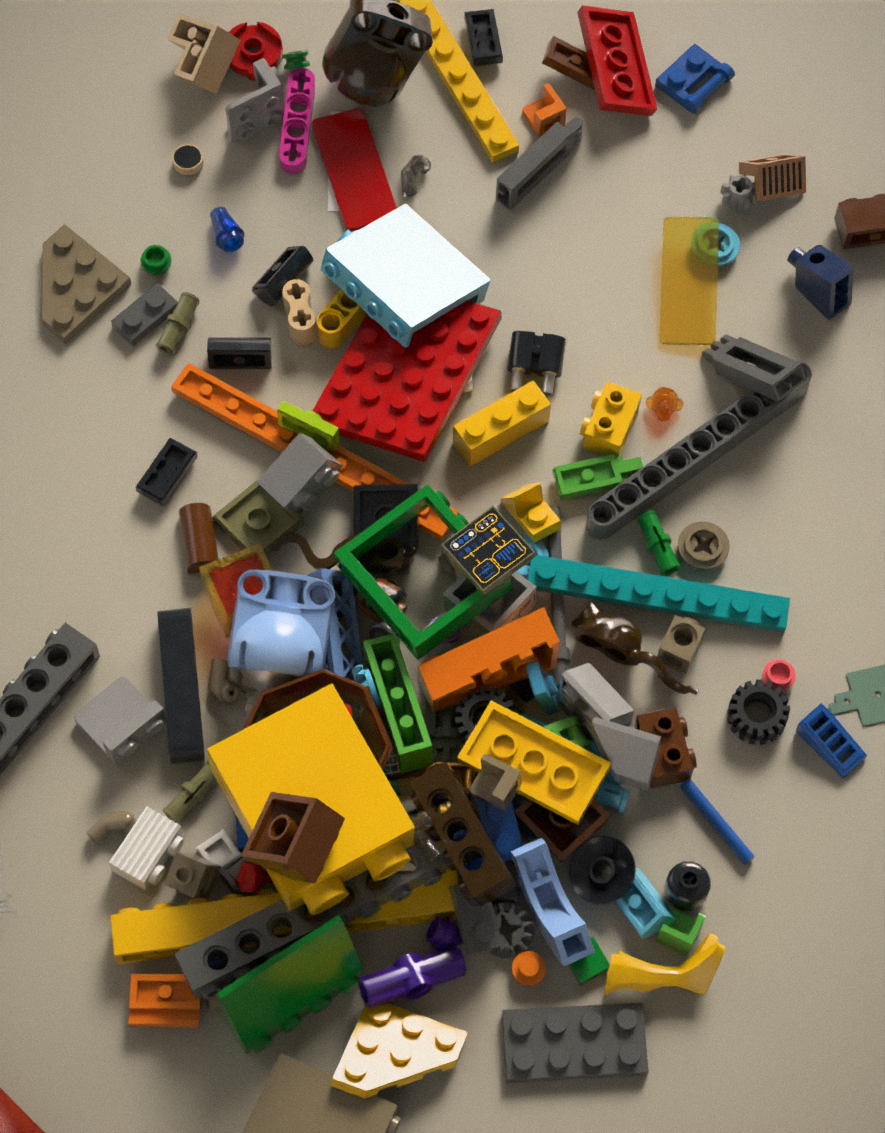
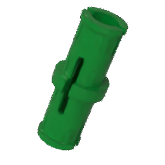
[637,510,681,576]

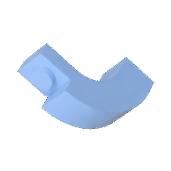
[511,838,595,967]

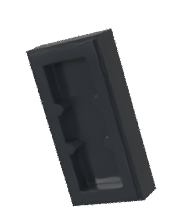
[464,9,503,66]
[135,438,198,506]

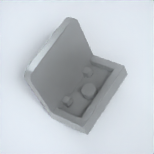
[225,58,284,143]
[74,677,167,765]

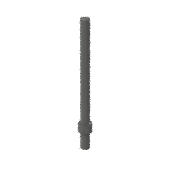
[548,506,570,689]

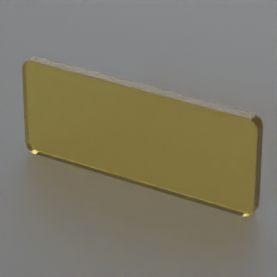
[660,217,719,346]

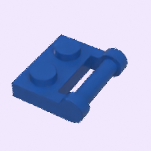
[655,43,735,113]

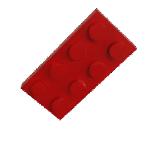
[577,5,657,116]

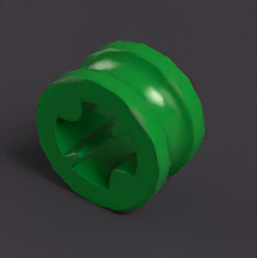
[282,50,310,70]

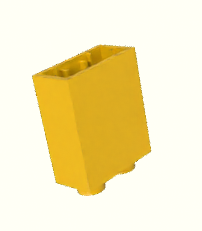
[207,684,415,915]

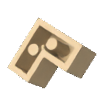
[167,13,241,94]

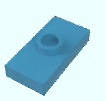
[526,661,559,715]

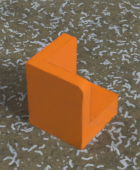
[522,83,567,138]

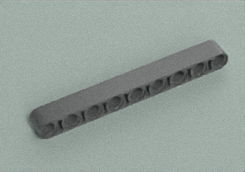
[586,361,812,540]

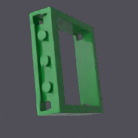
[334,484,512,660]

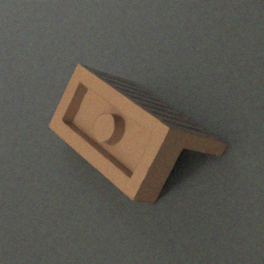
[739,154,806,201]

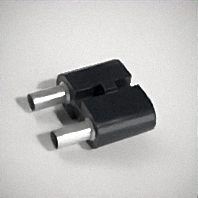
[507,331,566,396]

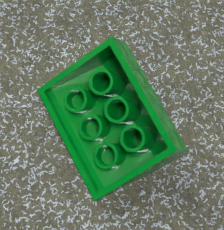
[217,914,364,1054]

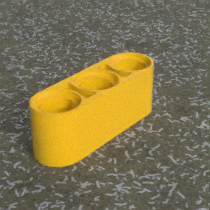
[317,289,367,348]

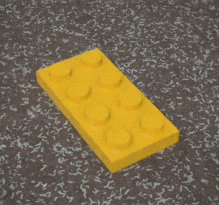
[457,700,611,825]

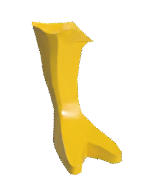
[604,933,726,996]

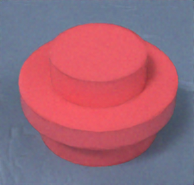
[762,660,796,692]

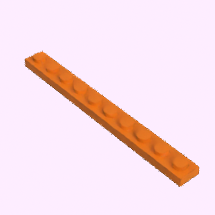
[171,363,459,541]

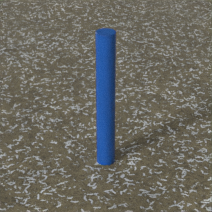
[680,778,755,865]

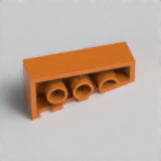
[417,607,560,713]

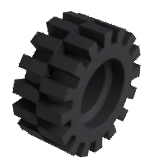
[727,679,790,745]
[455,687,516,745]

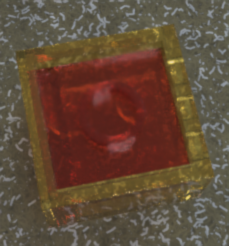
[199,543,273,638]

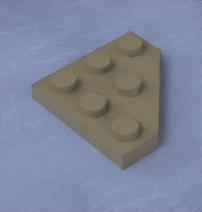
[42,224,131,344]

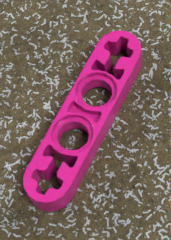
[279,68,315,174]

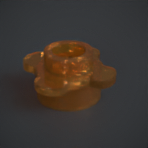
[645,386,683,421]

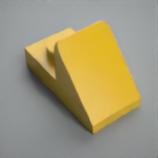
[500,483,562,543]

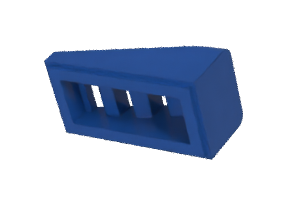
[795,703,867,778]

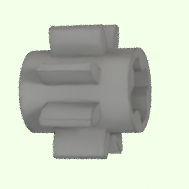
[720,175,757,213]

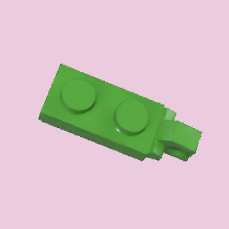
[552,454,643,501]

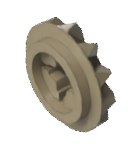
[677,522,730,571]

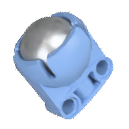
[227,570,335,692]

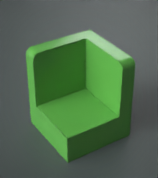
[657,908,706,956]

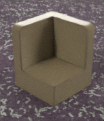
[470,754,522,812]

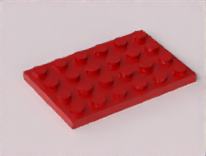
[312,301,502,462]

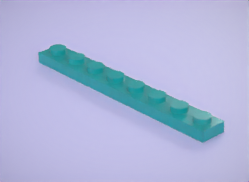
[528,555,790,633]

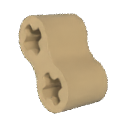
[282,279,317,346]

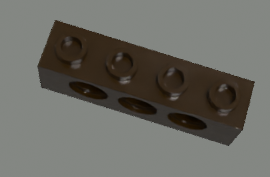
[410,761,517,907]

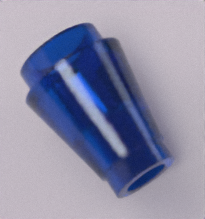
[210,207,245,252]

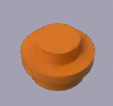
[512,951,547,986]

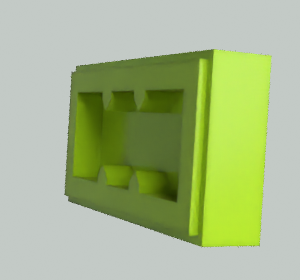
[277,400,339,451]

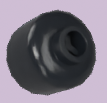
[664,861,711,911]

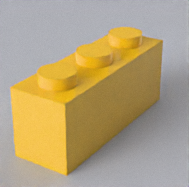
[453,380,551,467]

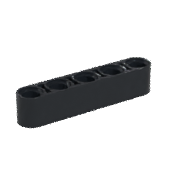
[157,608,205,764]

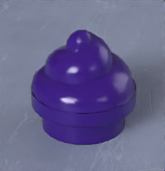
[426,916,463,950]

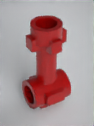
[237,861,277,892]

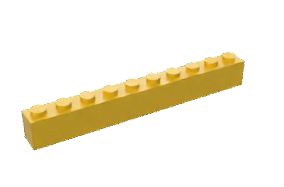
[110,867,458,965]

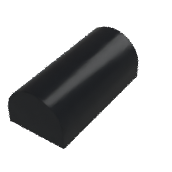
[251,246,314,306]
[207,337,272,369]

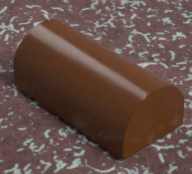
[179,503,220,574]

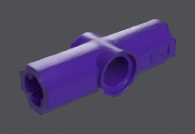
[358,945,467,1009]

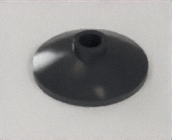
[569,836,636,905]

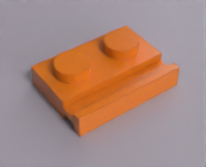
[128,974,201,1028]

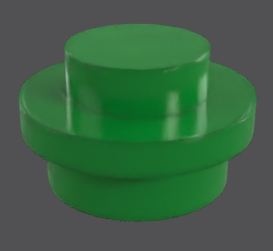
[140,245,172,275]

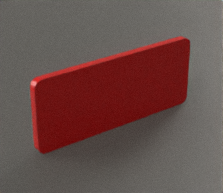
[312,108,397,232]

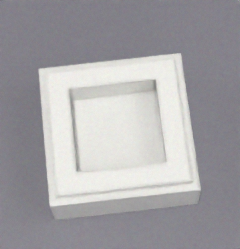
[195,829,242,877]

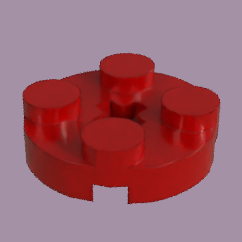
[229,22,283,81]

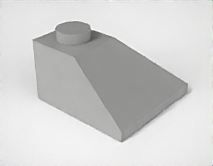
[592,717,661,793]

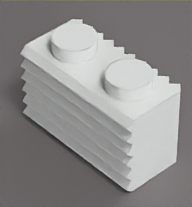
[109,806,184,891]

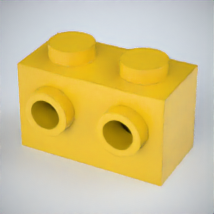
[579,381,642,457]

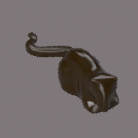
[268,532,417,574]
[571,601,699,695]

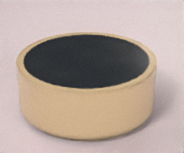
[172,144,203,175]

